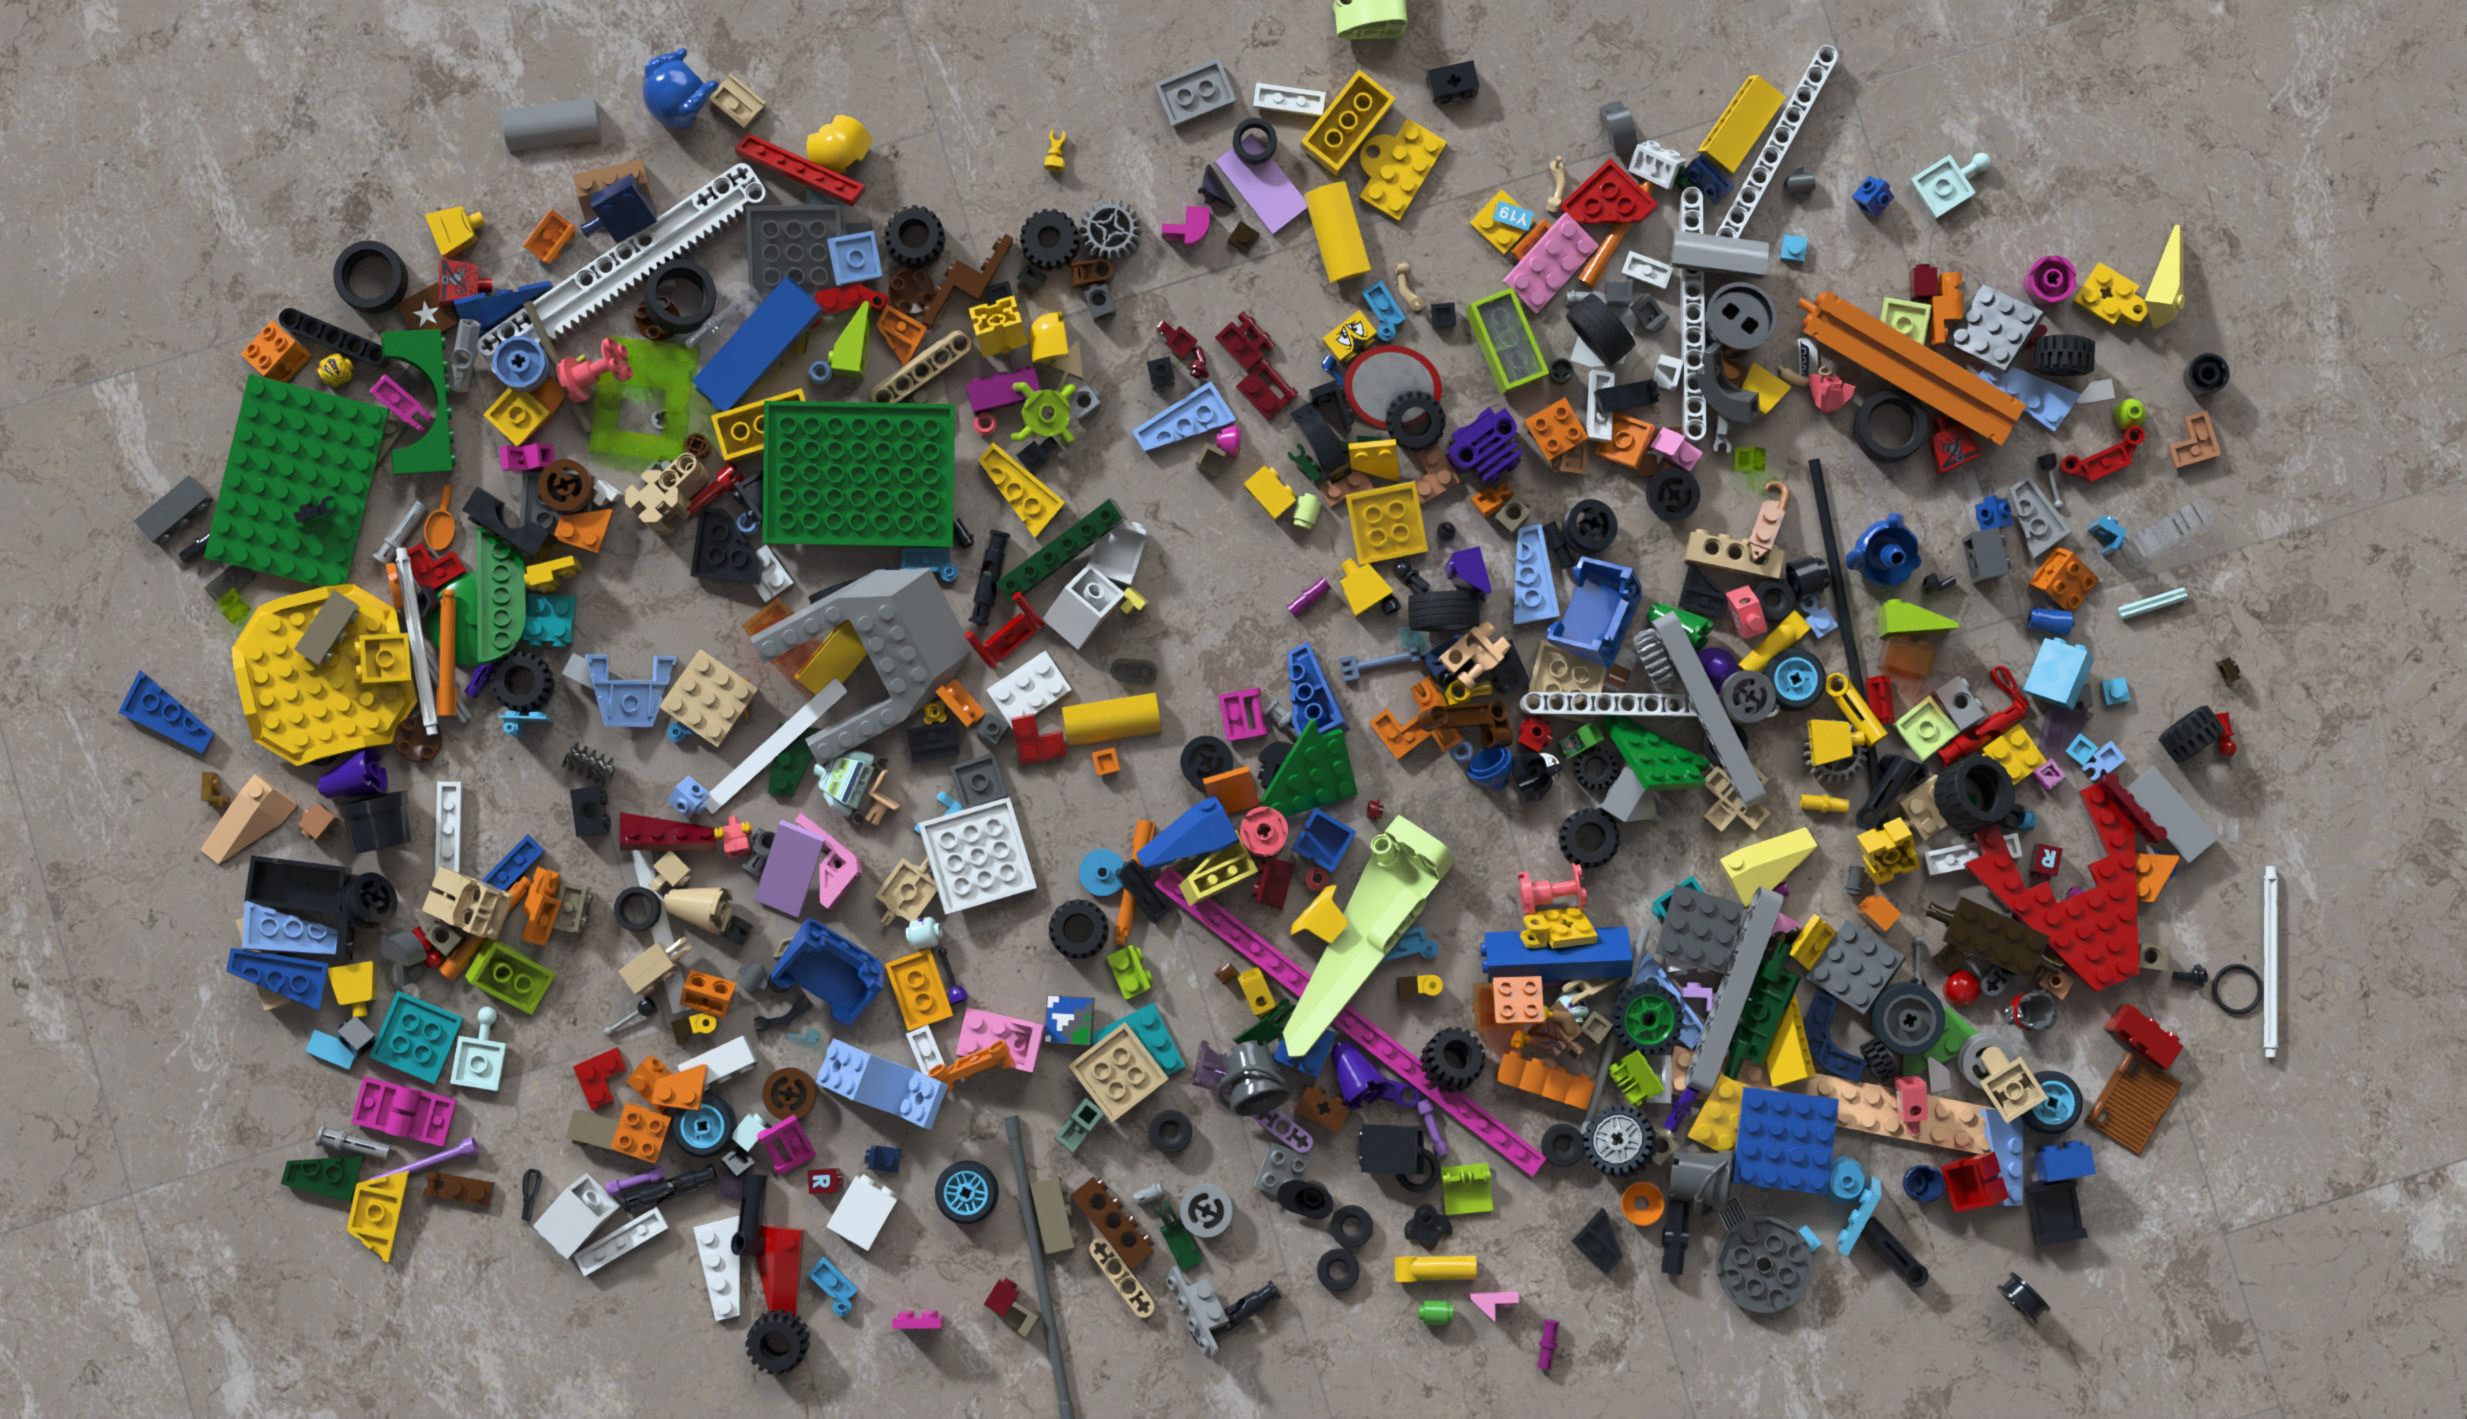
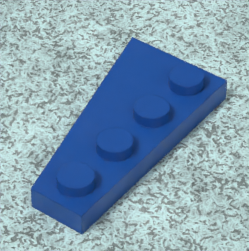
[118,670,216,754]
[226,948,328,1011]

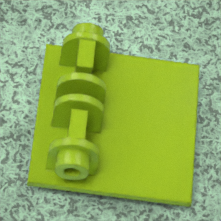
[1609,1050,1665,1108]
[1441,1163,1493,1215]

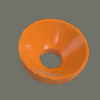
[1621,1182,1665,1226]

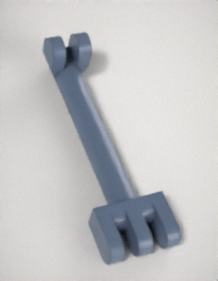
[1339,646,1422,682]

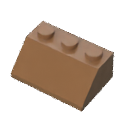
[573,160,655,222]

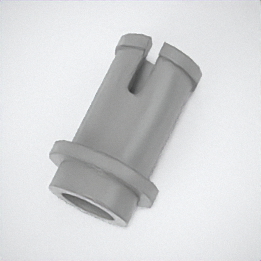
[1566,290,1595,308]
[1133,1182,1165,1207]

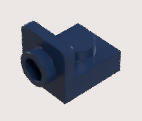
[865,1145,902,1173]

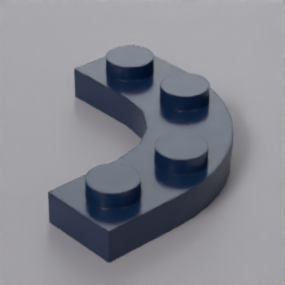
[1804,990,1867,1083]

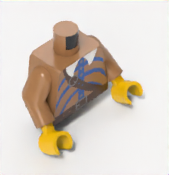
[1511,1000,1584,1059]

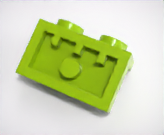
[1107,945,1154,1000]

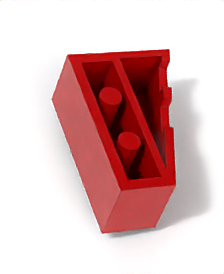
[2103,1004,2184,1070]

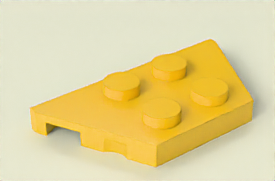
[346,1171,410,1262]

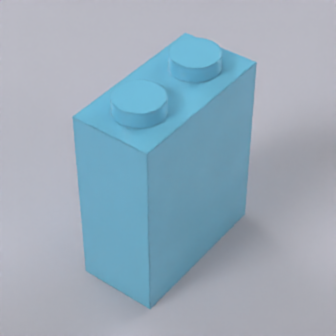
[2023,638,2095,710]

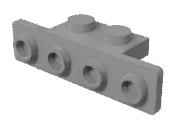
[1166,1266,1229,1360]

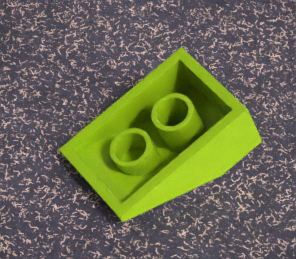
[828,301,873,379]
[1877,599,1959,637]
[465,938,556,1015]

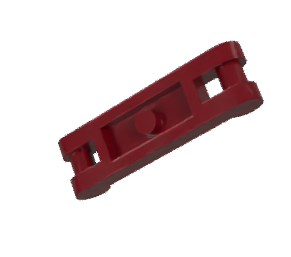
[2097,772,2167,844]

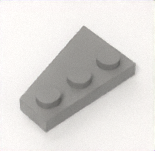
[2008,474,2071,559]

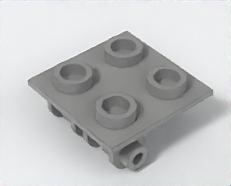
[1253,1142,1311,1195]

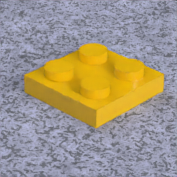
[1469,189,1536,256]
[483,388,551,447]

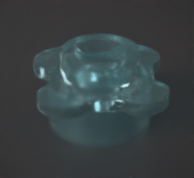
[1397,627,1423,650]

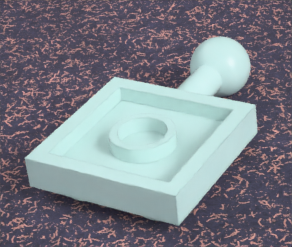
[1910,153,1991,219]
[450,1007,507,1091]

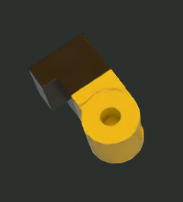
[1397,975,1443,1001]
[671,1013,718,1045]

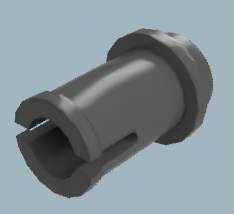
[1844,865,1865,896]

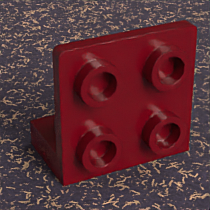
[1252,855,1295,910]

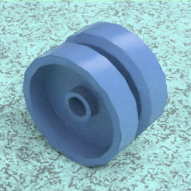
[493,336,550,392]

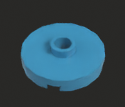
[1079,849,1124,896]

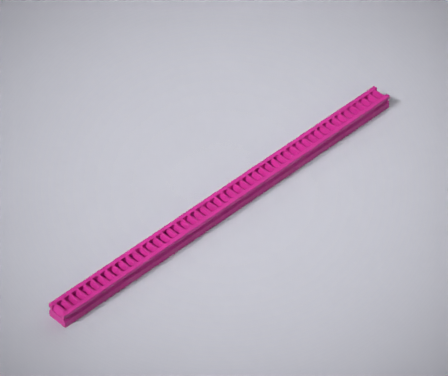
[1154,866,1547,1177]

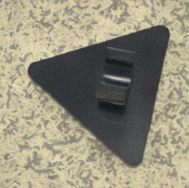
[1198,164,1237,209]

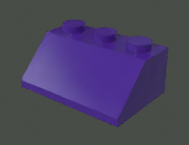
[1445,546,1492,601]

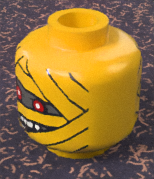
[317,353,355,387]

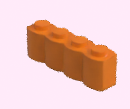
[1495,1050,1595,1110]

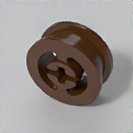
[538,459,594,513]
[762,1067,817,1120]

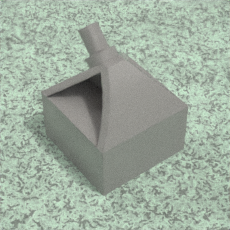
[1597,767,1662,825]

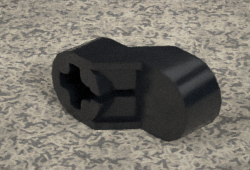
[1879,753,1929,785]

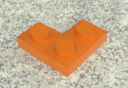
[1368,708,1432,760]

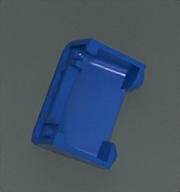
[1546,556,1642,668]
[771,918,884,1027]

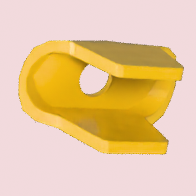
[1290,885,1349,944]

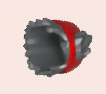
[2004,989,2058,1032]

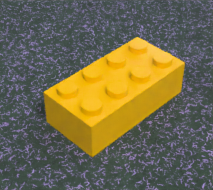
[1300,70,1396,176]
[711,388,807,464]

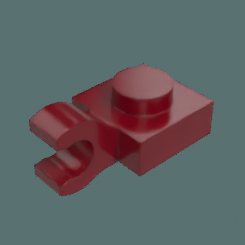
[1157,320,1198,360]

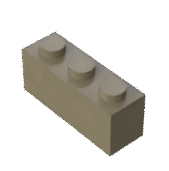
[294,589,361,667]
[566,1109,632,1159]
[1030,1176,1078,1254]

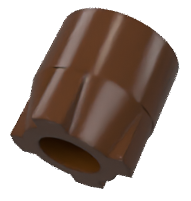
[1213,960,1239,985]

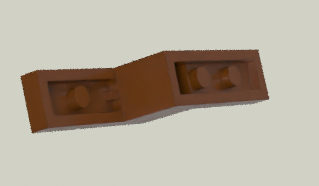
[921,234,1014,328]

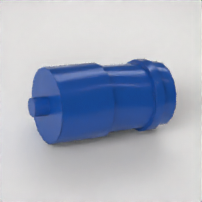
[2027,607,2075,635]

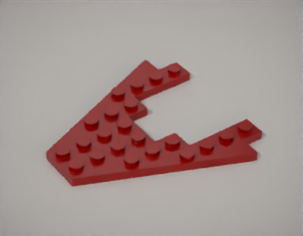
[1963,784,2139,992]

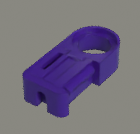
[1380,1079,1420,1107]

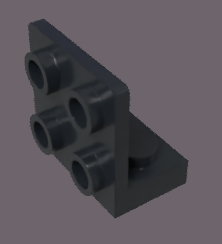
[1308,380,1355,432]

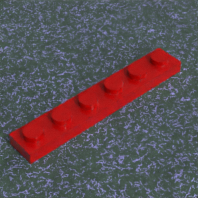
[735,133,866,207]

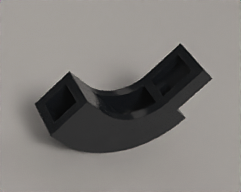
[1290,402,1352,485]

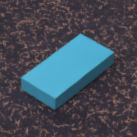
[305,1029,356,1070]

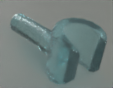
[785,1028,821,1043]

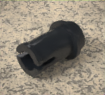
[953,518,975,549]

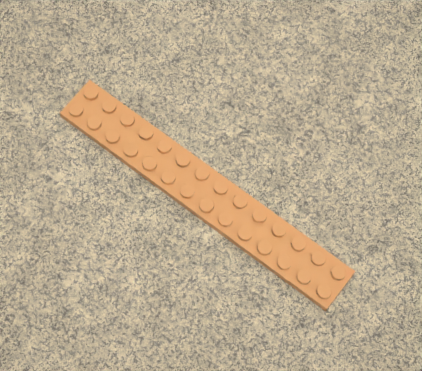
[1671,1046,1996,1154]

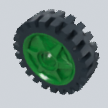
[1611,982,1684,1055]

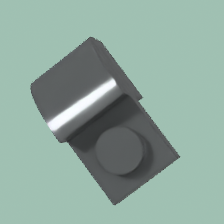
[1599,101,1638,156]
[381,928,427,986]

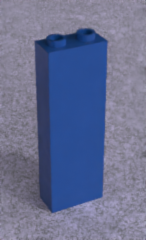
[692,277,825,413]
[1480,927,1633,983]

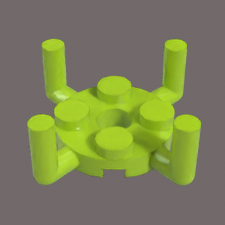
[1011,382,1076,444]

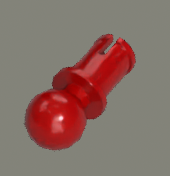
[2215,712,2237,758]
[410,926,443,969]

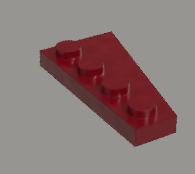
[620,812,717,851]

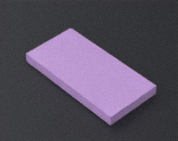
[1215,133,1308,235]
[754,820,825,917]

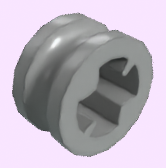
[651,408,674,431]

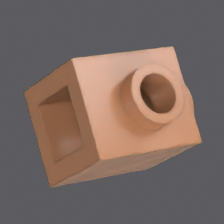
[298,802,340,840]
[2034,965,2076,1000]

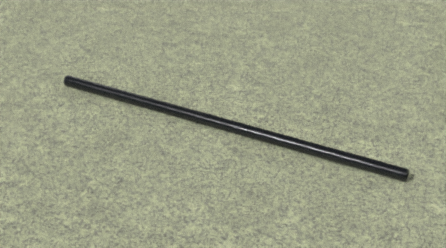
[1808,458,1890,830]

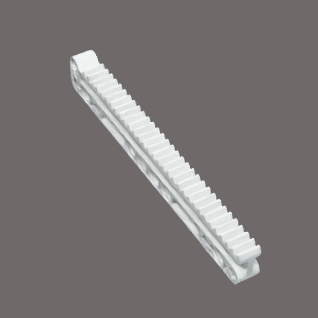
[477,163,768,374]

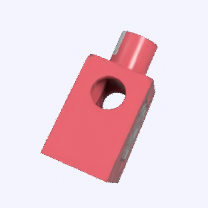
[1726,585,1768,639]
[1893,1075,1928,1134]

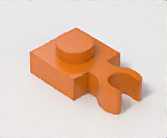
[1471,481,1515,518]

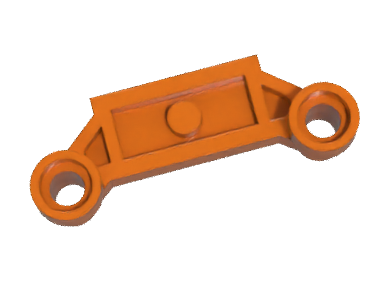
[928,1040,1015,1093]

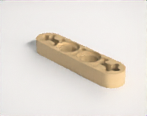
[1090,1237,1154,1317]

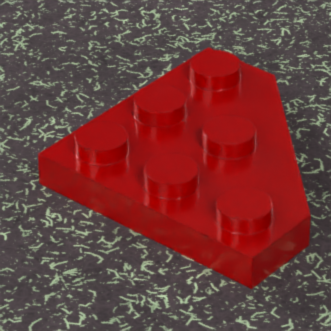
[1559,158,1659,224]

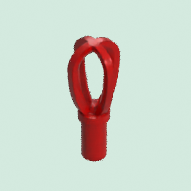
[1990,665,2030,710]

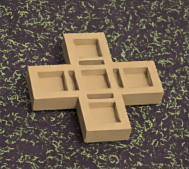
[1703,765,1770,832]

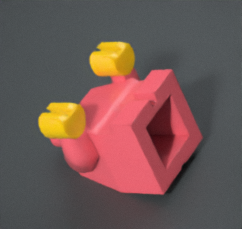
[714,816,752,859]

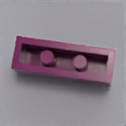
[966,366,1040,415]

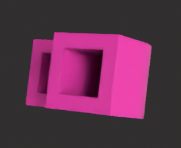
[1162,206,1210,248]
[499,443,555,474]

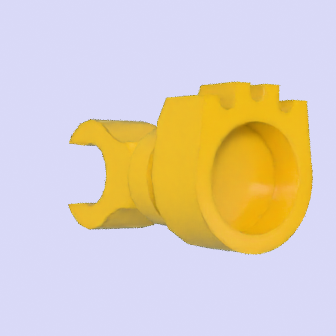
[1044,129,1066,172]

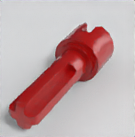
[686,462,745,516]

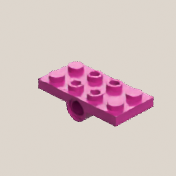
[351,1076,458,1147]

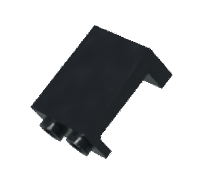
[732,469,763,528]
[1359,1124,1425,1175]
[2025,1178,2088,1246]

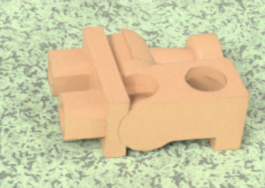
[1438,621,1511,690]

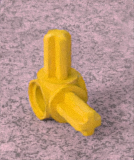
[1445,680,1492,706]

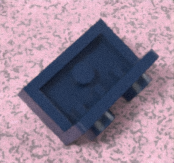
[1683,154,1734,205]
[1421,632,1475,687]

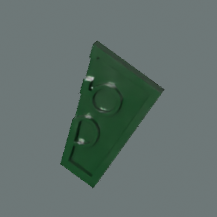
[768,723,823,797]
[281,1156,365,1202]

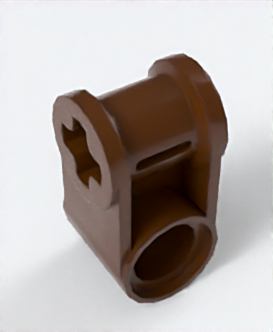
[1068,259,1115,288]

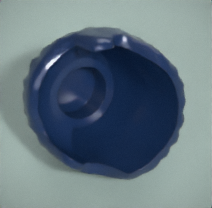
[1902,1165,1945,1203]

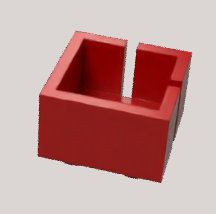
[1941,1151,2009,1213]

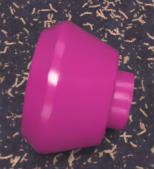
[1216,425,1241,458]

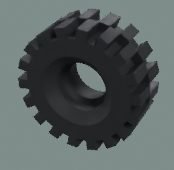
[1020,209,1079,271]

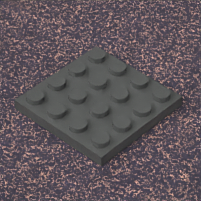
[746,204,843,301]

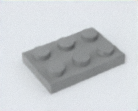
[1154,58,1237,128]

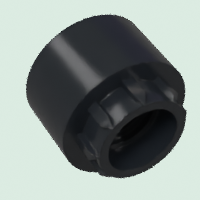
[2183,353,2230,397]
[1785,555,1830,601]

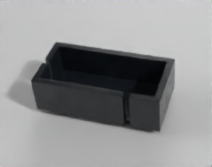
[244,855,352,914]

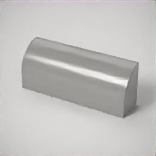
[501,98,602,152]
[1669,230,1769,280]
[2126,766,2218,863]

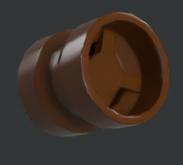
[685,433,711,460]

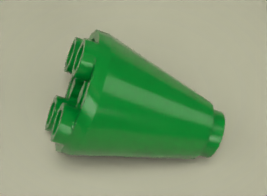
[1646,602,1715,652]

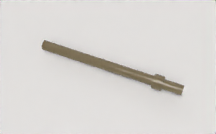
[523,300,593,433]

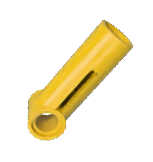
[1737,610,1811,674]
[1825,673,1888,748]
[1394,1255,1477,1282]

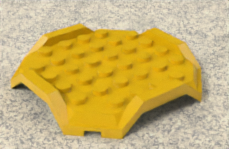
[231,584,419,767]

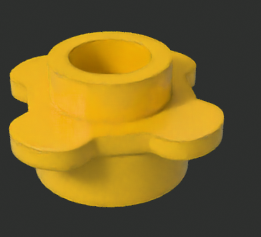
[923,700,947,725]

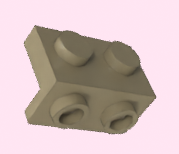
[552,882,594,934]

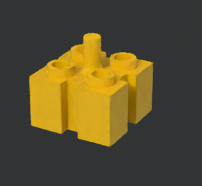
[969,295,1028,357]
[1857,817,1920,886]

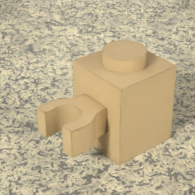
[648,851,693,892]

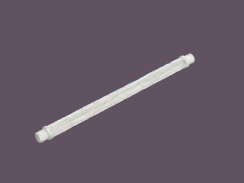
[396,547,438,736]
[2263,866,2278,1057]

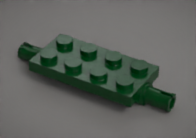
[1723,942,1801,1079]

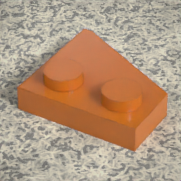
[2135,853,2181,902]

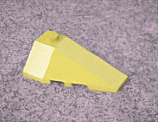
[2145,225,2185,329]
[1720,827,1818,909]

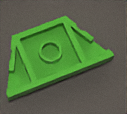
[1901,1007,1978,1077]

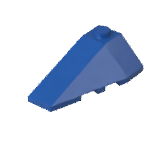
[454,281,554,337]
[1136,795,1240,870]

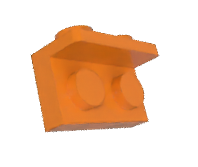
[935,679,985,729]

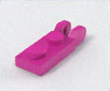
[369,374,435,434]

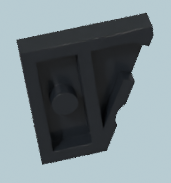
[1677,563,1728,620]
[1571,1207,1623,1274]

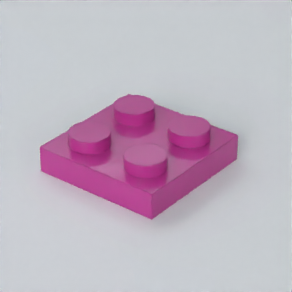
[892,1310,944,1329]

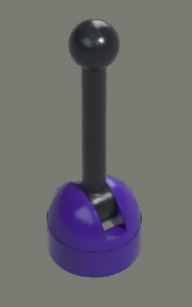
[938,948,969,1005]

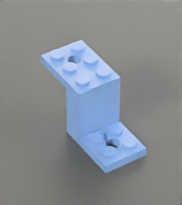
[816,1038,948,1130]

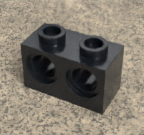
[1492,639,1530,695]

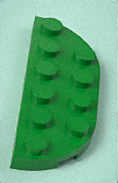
[476,528,526,665]

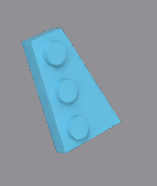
[1837,1176,1882,1256]

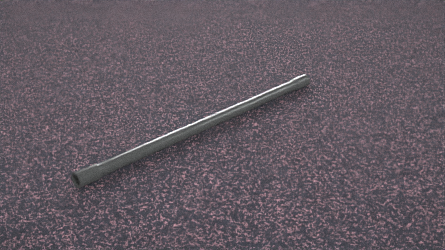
[1004,1115,1075,1419]

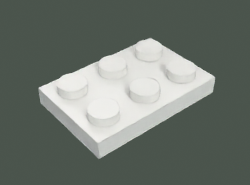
[987,651,1072,729]

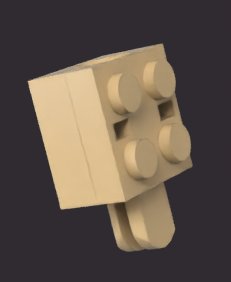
[618,937,694,996]
[1980,1046,2048,1124]

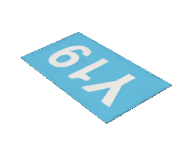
[1493,201,1534,231]

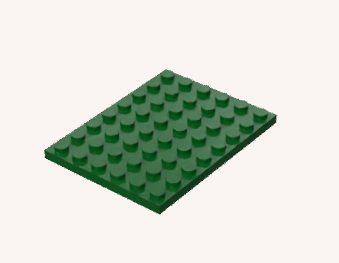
[204,374,390,587]
[763,400,955,547]

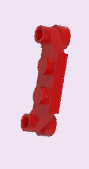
[810,281,889,328]
[2059,426,2145,483]

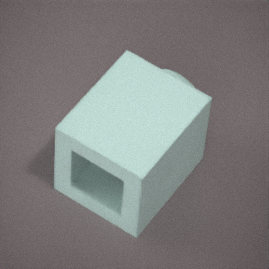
[732,1113,769,1152]

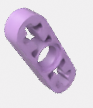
[1253,1109,1313,1153]

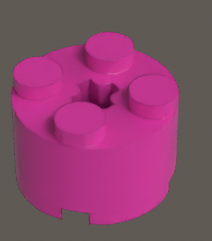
[2023,255,2076,307]

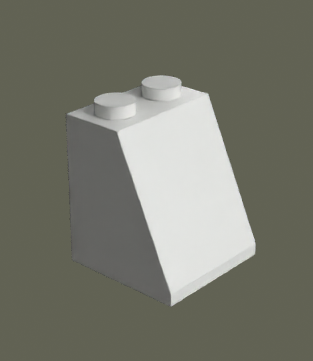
[1042,563,1125,650]
[533,1173,621,1259]

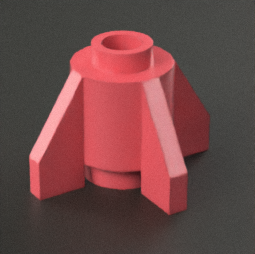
[1808,373,1856,413]

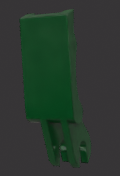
[1233,998,1296,1046]
[1155,1200,1203,1272]

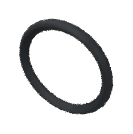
[2212,964,2263,1014]

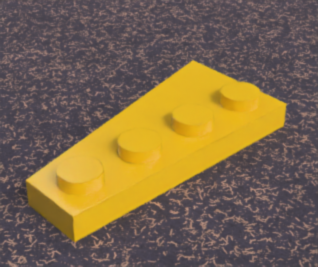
[978,443,1066,539]

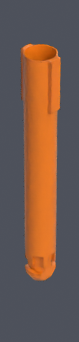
[1578,179,1656,289]
[437,589,457,716]
[1114,819,1157,945]
[438,875,532,981]

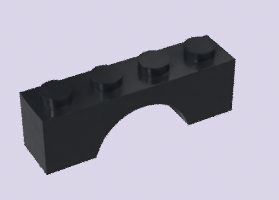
[462,486,559,561]

